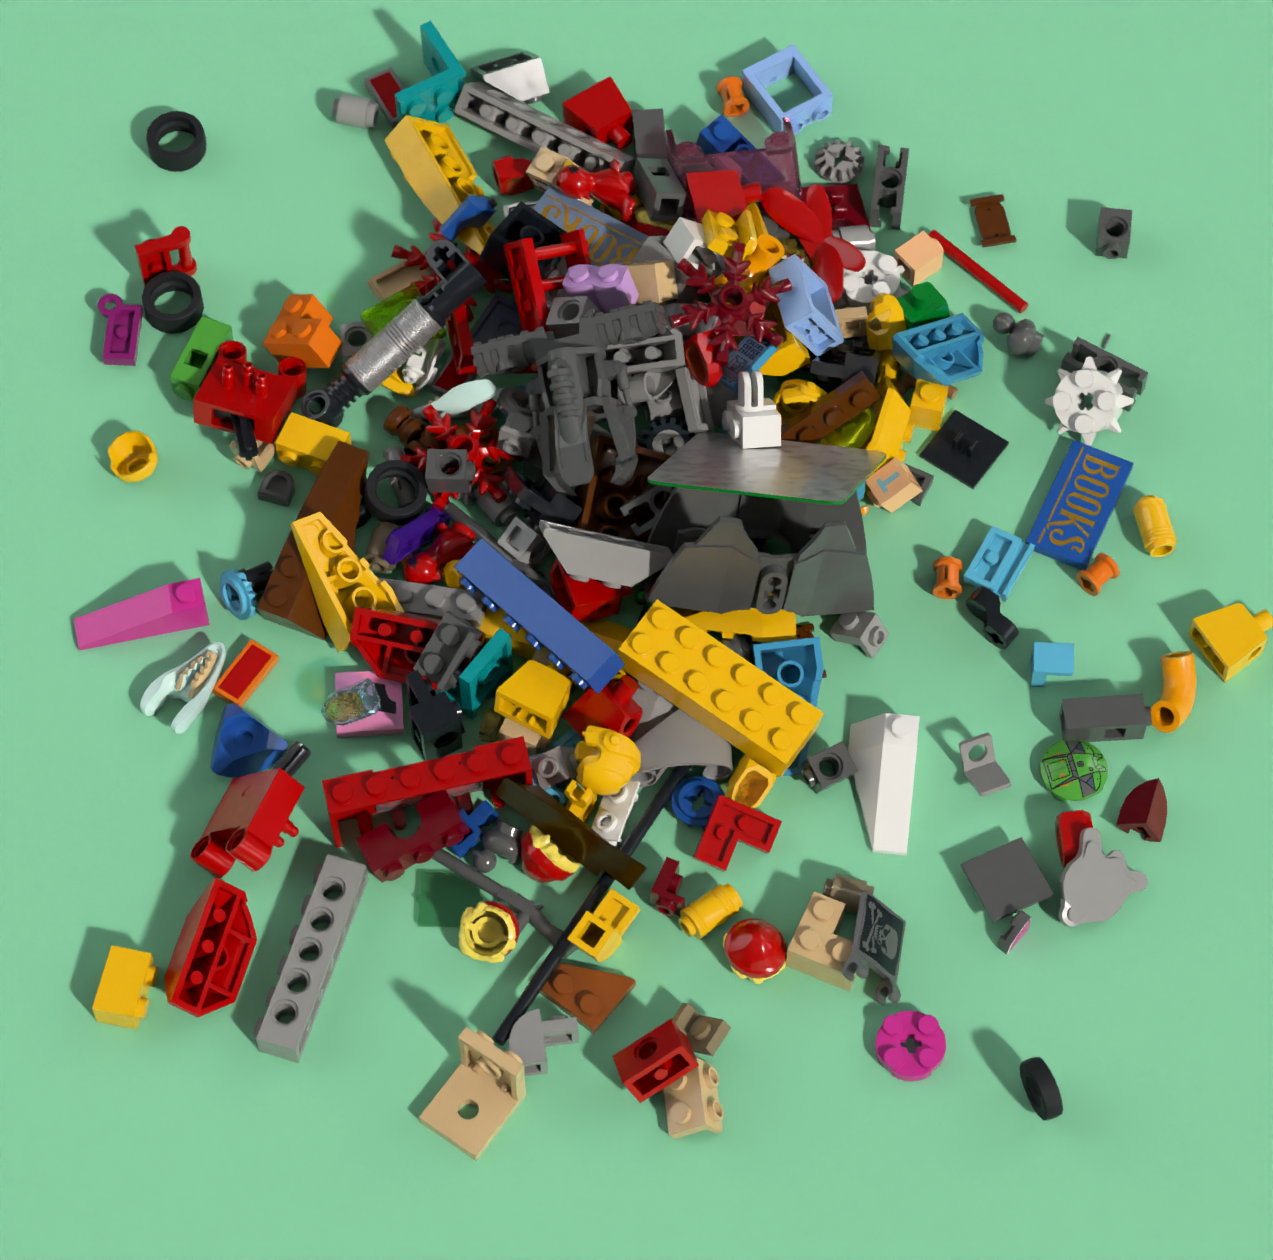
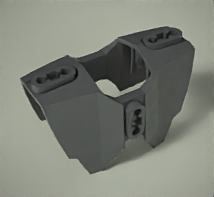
[644,487,874,617]

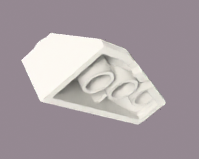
[848,713,920,856]

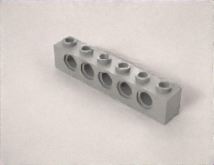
[454,81,636,172]
[253,854,368,1063]

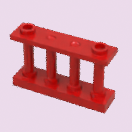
[504,229,591,371]

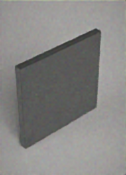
[960,837,1054,923]

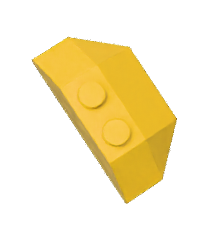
[859,375,915,494]

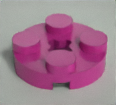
[875,1011,946,1081]

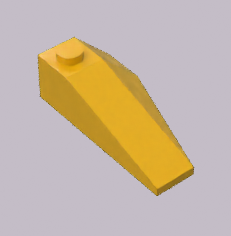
[290,512,404,653]
[670,593,796,642]

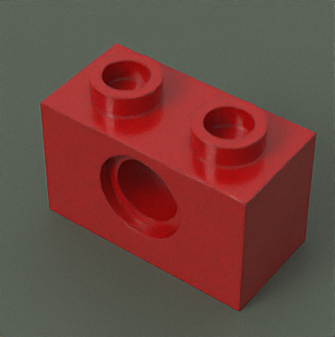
[612,1019,699,1103]

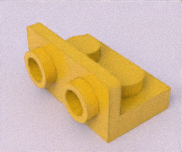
[702,209,758,260]

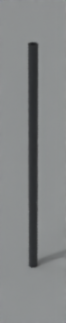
[492,765,692,1046]

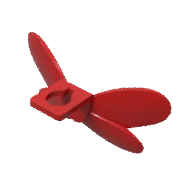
[762,184,866,303]

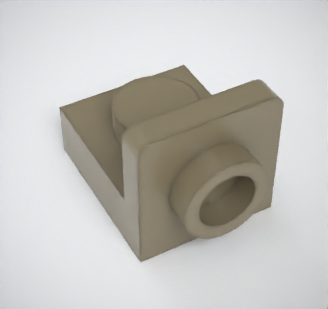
[672,1003,731,1056]

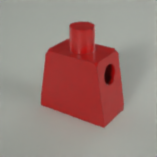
[562,76,633,150]
[686,170,763,224]
[549,558,633,623]
[562,675,643,749]

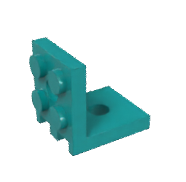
[395,21,466,124]
[435,628,514,720]

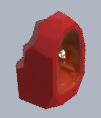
[492,156,535,195]
[683,329,723,387]
[1055,810,1093,868]

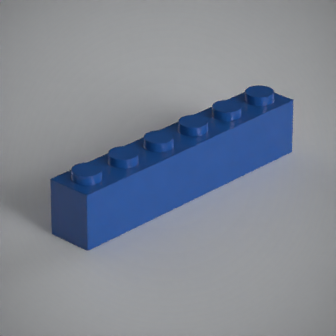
[454,538,625,694]

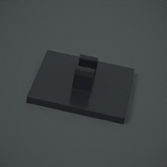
[920,410,1009,489]

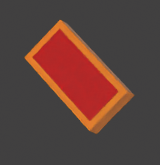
[212,639,279,707]

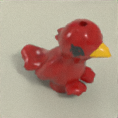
[556,159,636,223]
[400,521,476,585]

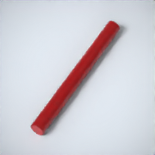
[929,230,1029,313]

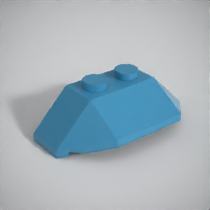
[892,313,984,386]

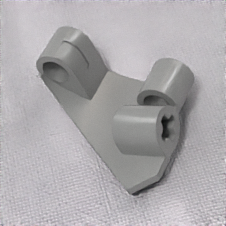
[618,302,718,404]
[630,709,733,787]

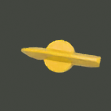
[381,369,420,397]

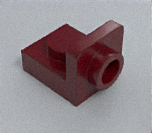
[651,857,685,917]

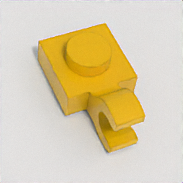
[564,779,598,823]

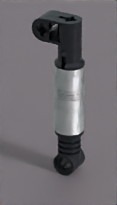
[301,239,487,428]

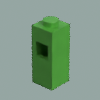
[170,316,234,401]

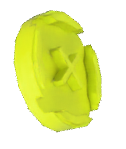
[820,406,876,448]

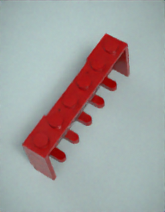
[322,736,533,848]

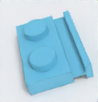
[963,525,1035,602]

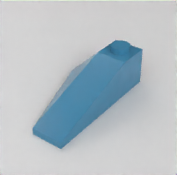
[750,637,824,777]

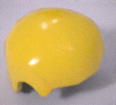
[107,431,158,483]

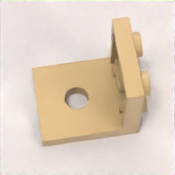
[419,1027,527,1161]

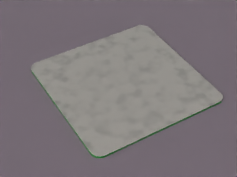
[647,432,886,505]

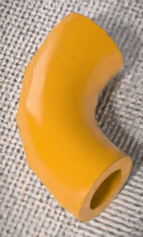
[709,234,785,306]
[1151,651,1197,733]

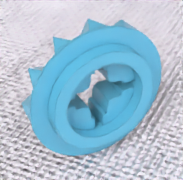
[220,568,258,620]

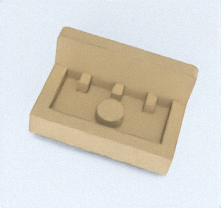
[663,1058,724,1139]

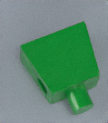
[897,282,950,330]

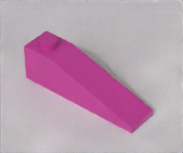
[74,578,210,650]

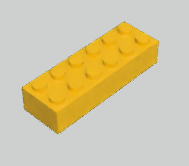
[617,599,824,778]

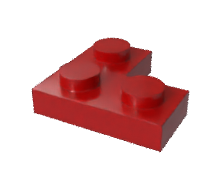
[692,795,782,872]

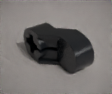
[966,586,1019,649]

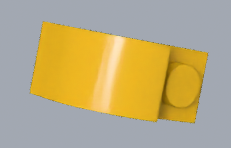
[567,888,641,963]

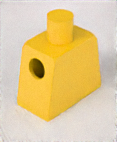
[1188,603,1273,683]
[494,660,571,739]

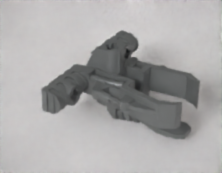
[470,300,667,496]

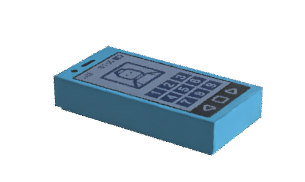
[719,336,780,393]

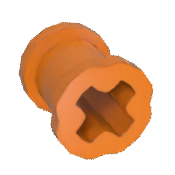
[716,76,750,117]
[1076,553,1120,596]
[932,556,963,599]

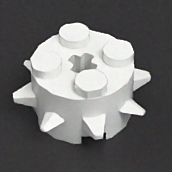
[833,250,908,315]
[1045,357,1134,446]

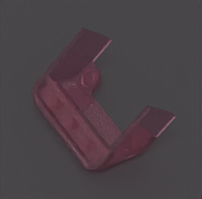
[666,117,802,219]

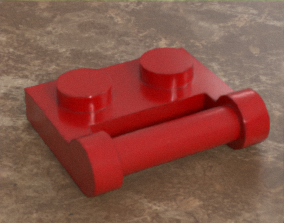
[134,226,197,286]

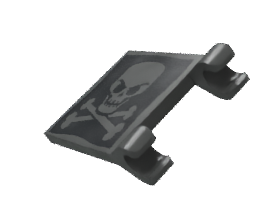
[842,891,906,1005]

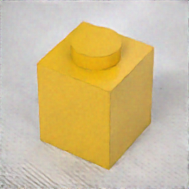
[910,379,949,432]

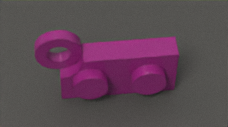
[98,294,143,366]

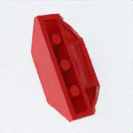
[350,606,485,691]
[164,877,257,1018]

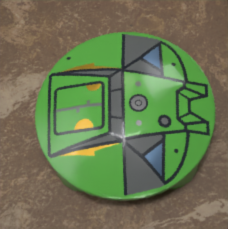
[1040,739,1108,801]

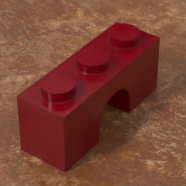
[356,790,471,883]

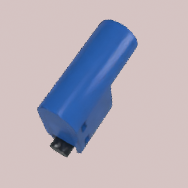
[440,195,497,240]

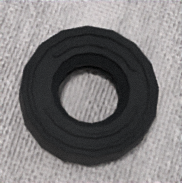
[1019,1057,1063,1120]

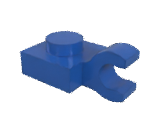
[450,800,499,858]

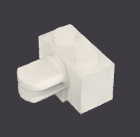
[722,370,781,449]

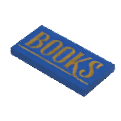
[1025,440,1134,570]

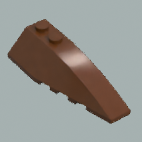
[257,441,369,641]

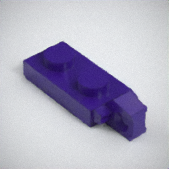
[382,507,452,565]

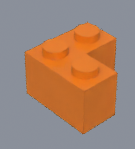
[262,294,343,368]

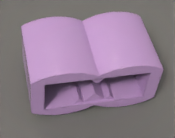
[562,264,639,313]

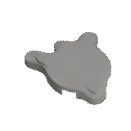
[1058,828,1148,927]

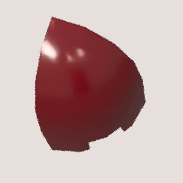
[1116,778,1167,842]

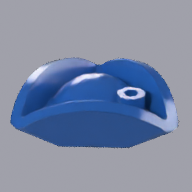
[211,703,288,778]

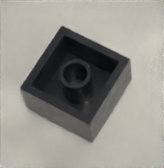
[479,201,567,282]

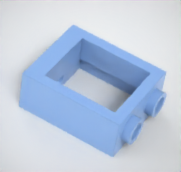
[742,44,833,139]
[768,254,844,357]

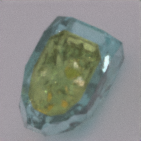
[321,678,381,726]

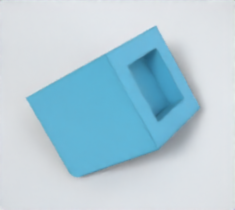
[1031,642,1074,687]

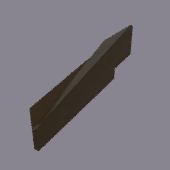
[495,777,648,890]

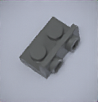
[413,611,483,692]

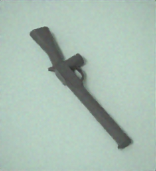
[444,502,558,603]
[432,849,578,958]

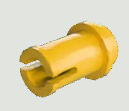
[878,349,899,385]

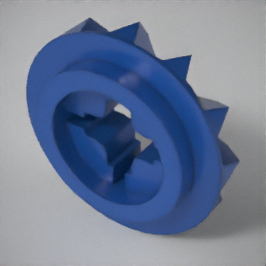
[671,776,725,829]

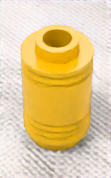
[1133,495,1177,557]
[679,883,743,939]

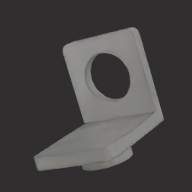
[959,732,1011,796]

